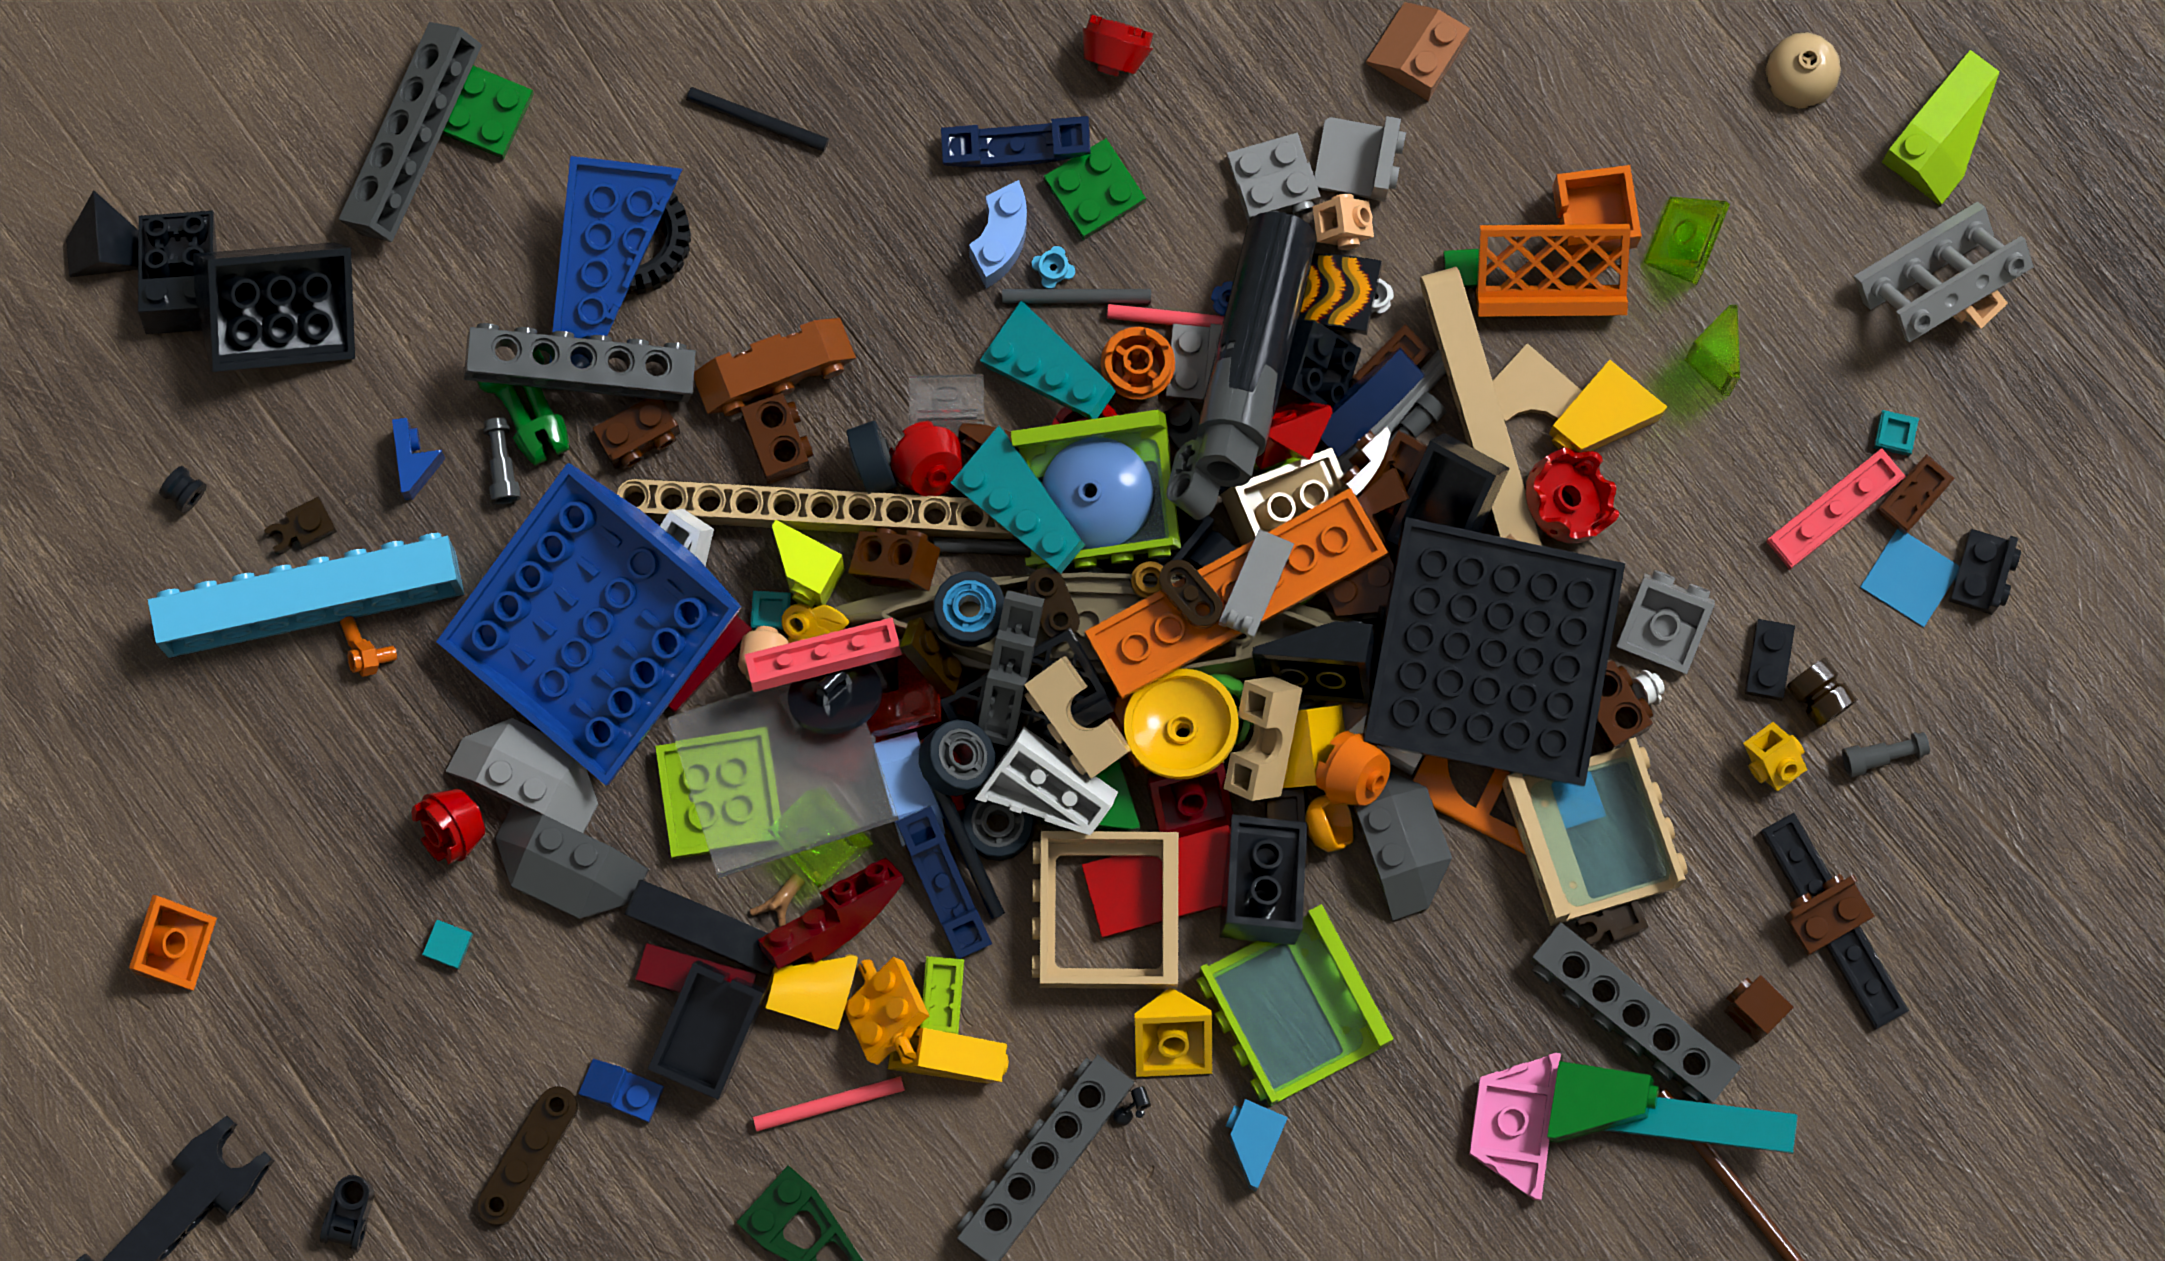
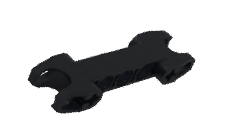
[76,1116,275,1261]

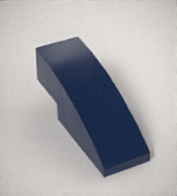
[1321,347,1424,457]

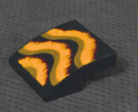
[1298,254,1382,335]

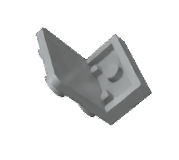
[1314,116,1406,201]

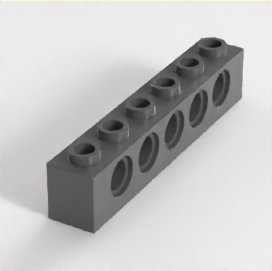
[339,22,482,242]
[464,323,696,403]
[1529,922,1741,1104]
[956,1054,1134,1261]

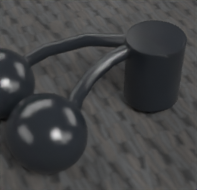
[1113,1086,1151,1125]

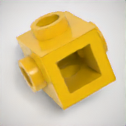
[1743,722,1808,791]

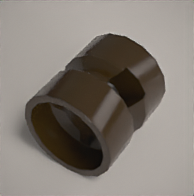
[1787,657,1858,728]

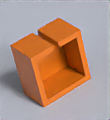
[1552,165,1642,256]

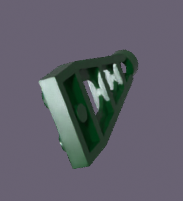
[736,1165,863,1261]

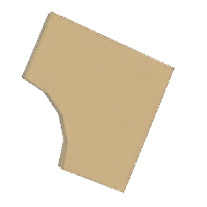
[1493,343,1582,424]

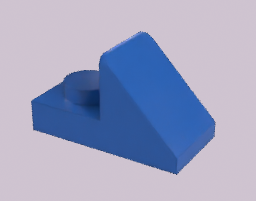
[392,418,445,500]
[578,1059,664,1123]

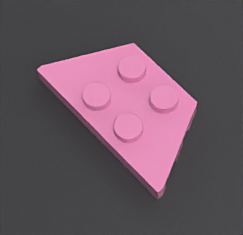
[1469,1053,1561,1201]

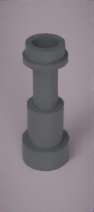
[1386,392,1447,451]
[483,418,521,504]
[1842,732,1930,778]

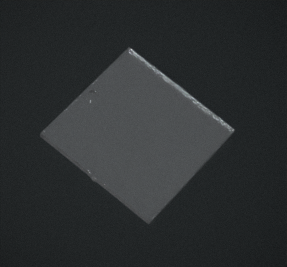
[668,683,899,878]

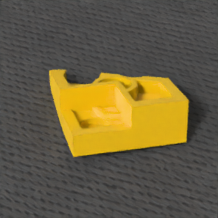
[763,954,858,1030]

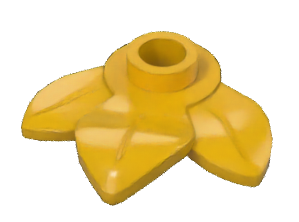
[782,603,849,643]

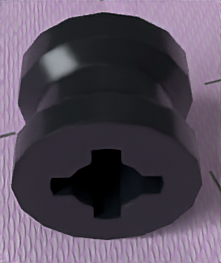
[159,465,207,513]

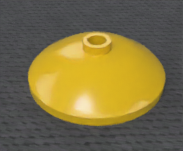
[1124,669,1239,779]

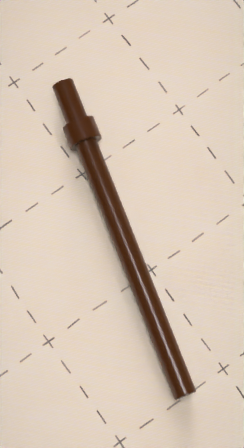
[1658,1088,1804,1261]

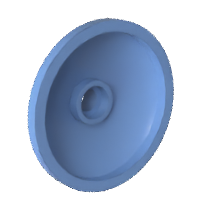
[1042,437,1153,550]

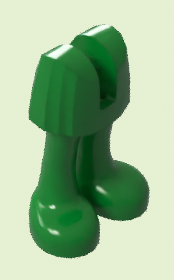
[477,351,570,466]

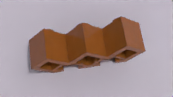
[694,318,856,416]

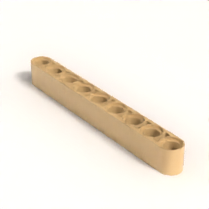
[1420,267,1542,546]

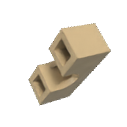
[1024,656,1131,778]
[1224,676,1302,801]

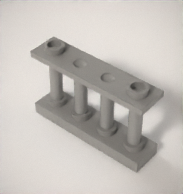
[1854,201,2034,342]

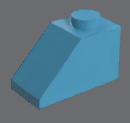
[1226,1099,1288,1191]

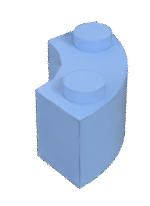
[969,180,1027,288]
[873,732,946,846]

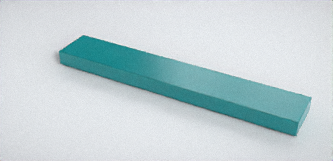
[1603,1097,1798,1154]

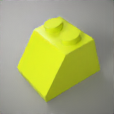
[772,520,845,608]

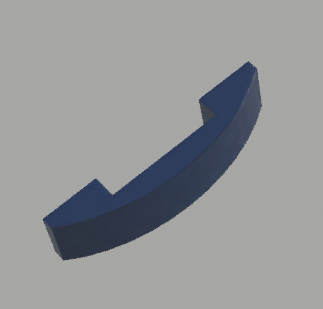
[941,116,1091,167]
[896,806,992,959]

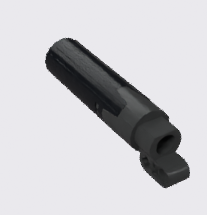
[1166,211,1317,520]

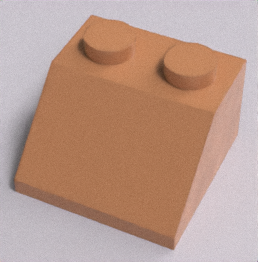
[1366,2,1470,101]

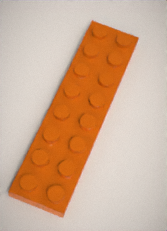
[1084,488,1388,700]

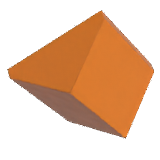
[129,895,217,991]

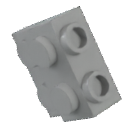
[1227,132,1321,225]
[1166,324,1222,403]
[1616,570,1715,674]

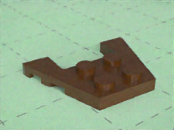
[1325,468,1410,616]

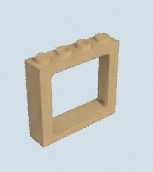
[1032,831,1179,989]

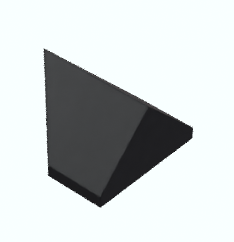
[66,190,139,277]

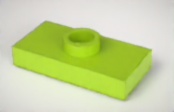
[920,956,964,1034]

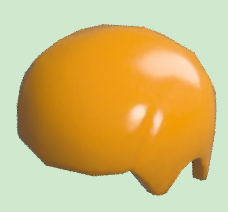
[1305,795,1354,852]

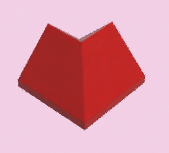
[1255,400,1333,469]

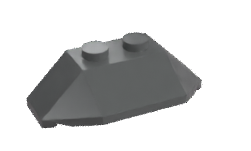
[1351,772,1452,921]
[495,804,649,919]

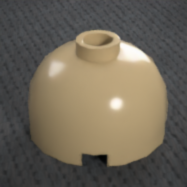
[1765,32,1841,109]

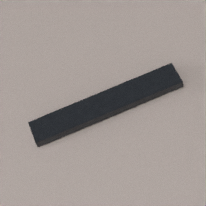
[1760,813,1909,1030]

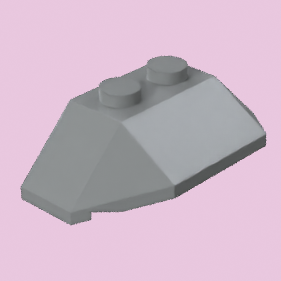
[445,718,598,833]

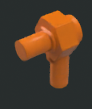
[340,616,397,677]

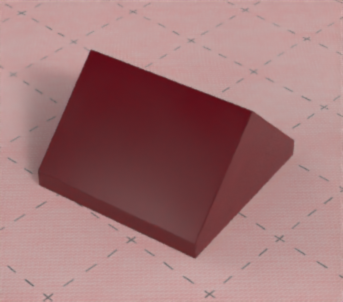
[1147,762,1233,838]

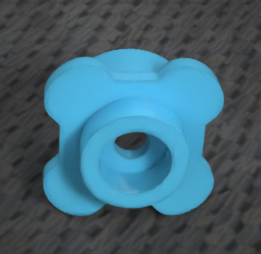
[1032,246,1075,289]

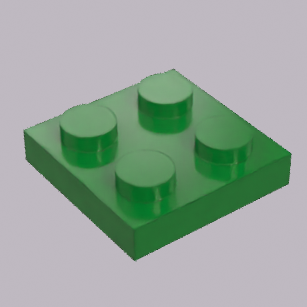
[442,65,534,159]
[1044,138,1146,240]

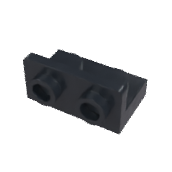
[1949,528,2021,615]

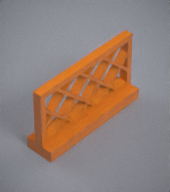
[1475,224,1630,317]

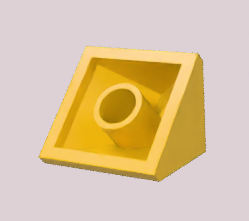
[1134,987,1212,1077]

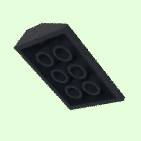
[193,242,355,372]

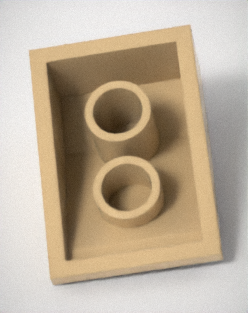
[1220,448,1343,546]

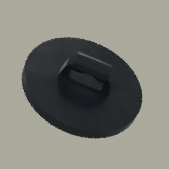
[787,664,883,734]

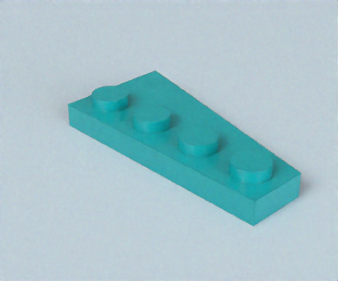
[980,301,1116,419]
[951,425,1085,574]

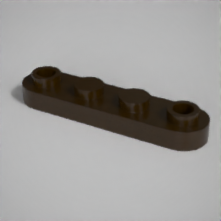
[478,1086,578,1226]

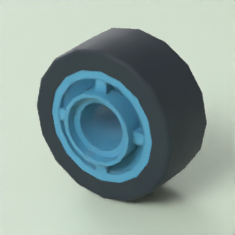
[934,571,1005,647]

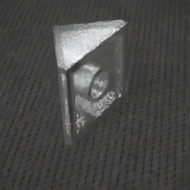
[909,374,985,432]

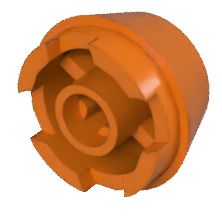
[1100,327,1175,399]
[1316,731,1390,806]

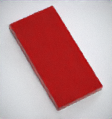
[1082,825,1229,939]

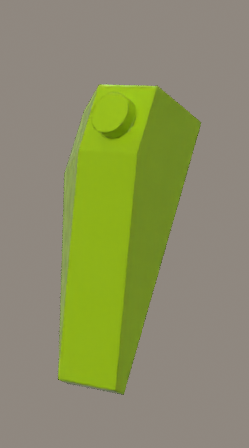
[1882,50,2000,206]

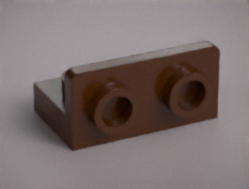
[593,398,680,469]
[1784,874,1875,956]

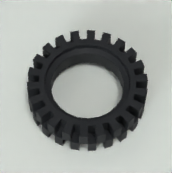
[627,192,691,294]

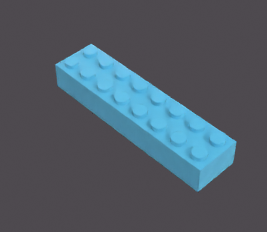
[148,533,465,658]

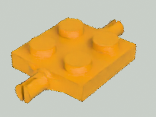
[844,956,930,1065]

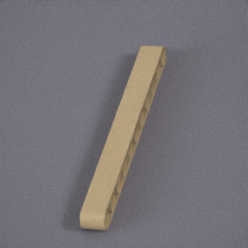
[617,479,1017,540]

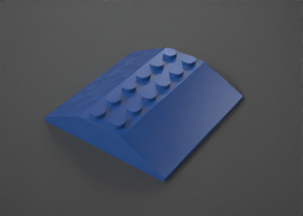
[436,463,742,786]

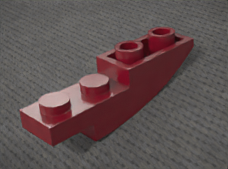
[758,857,904,969]

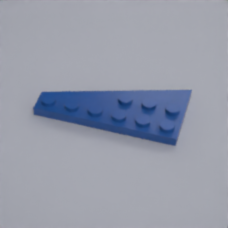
[549,156,684,369]

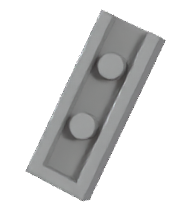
[1218,529,1294,639]

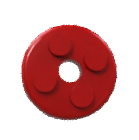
[1525,448,1619,544]

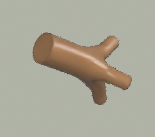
[750,873,805,927]

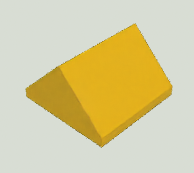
[1283,704,1345,788]

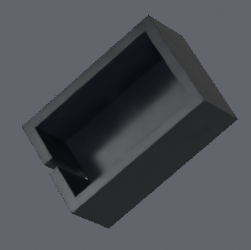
[1386,433,1510,546]
[648,960,769,1100]

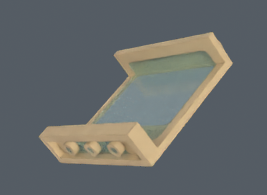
[1502,737,1688,926]

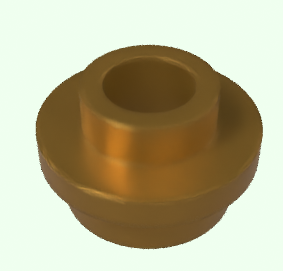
[1131,561,1163,599]

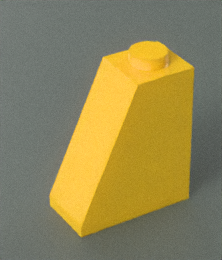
[1549,360,1667,452]
[888,1028,1009,1083]

